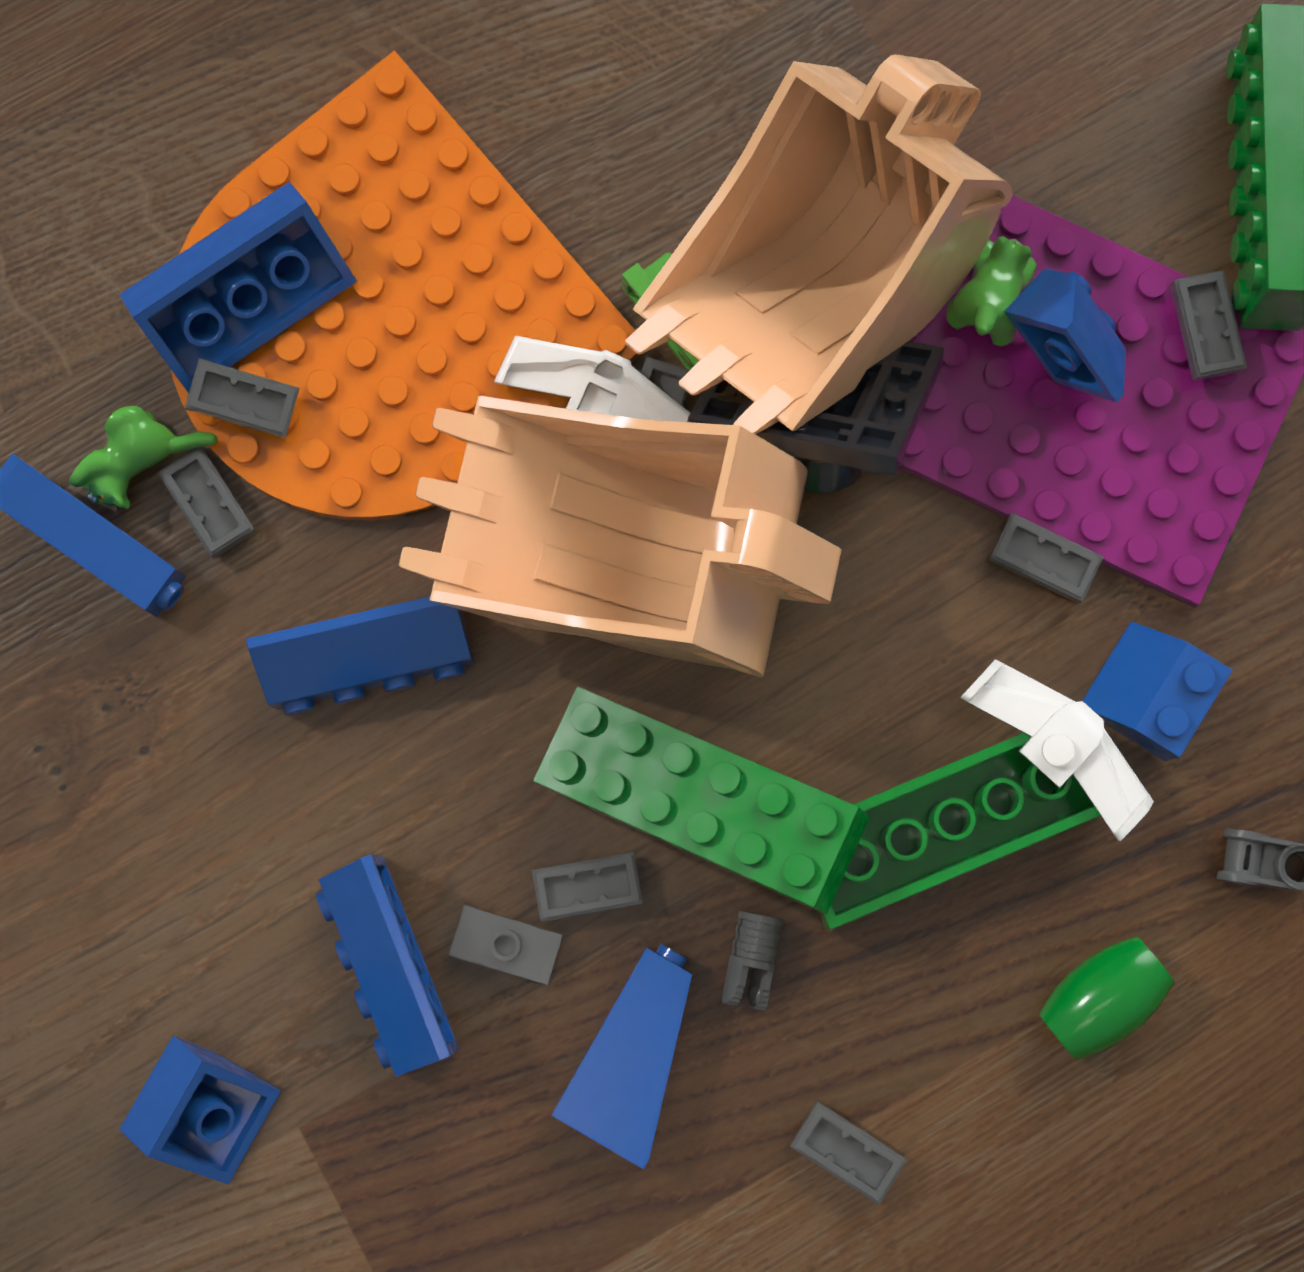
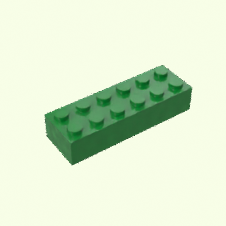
[1226,4,1304,331]
[533,686,870,915]
[817,732,1100,930]

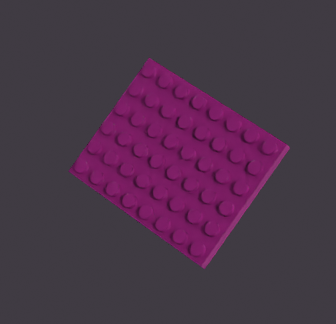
[898,195,1304,607]

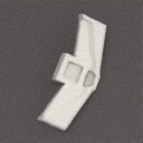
[494,336,690,422]
[960,659,1154,841]

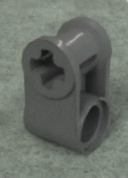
[1216,828,1304,891]

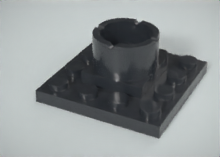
[687,341,944,493]

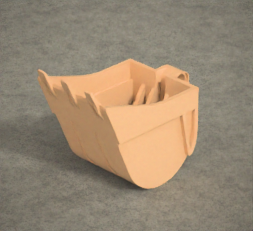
[625,54,1013,434]
[399,396,842,677]

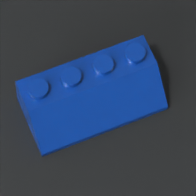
[119,182,357,393]
[246,596,475,716]
[316,854,459,1077]

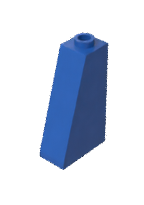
[0,453,187,617]
[551,944,692,1170]

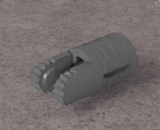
[721,910,784,1011]

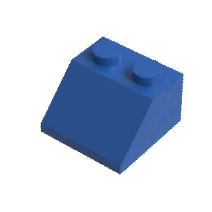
[1004,268,1126,402]
[1082,621,1233,762]
[119,1036,281,1184]

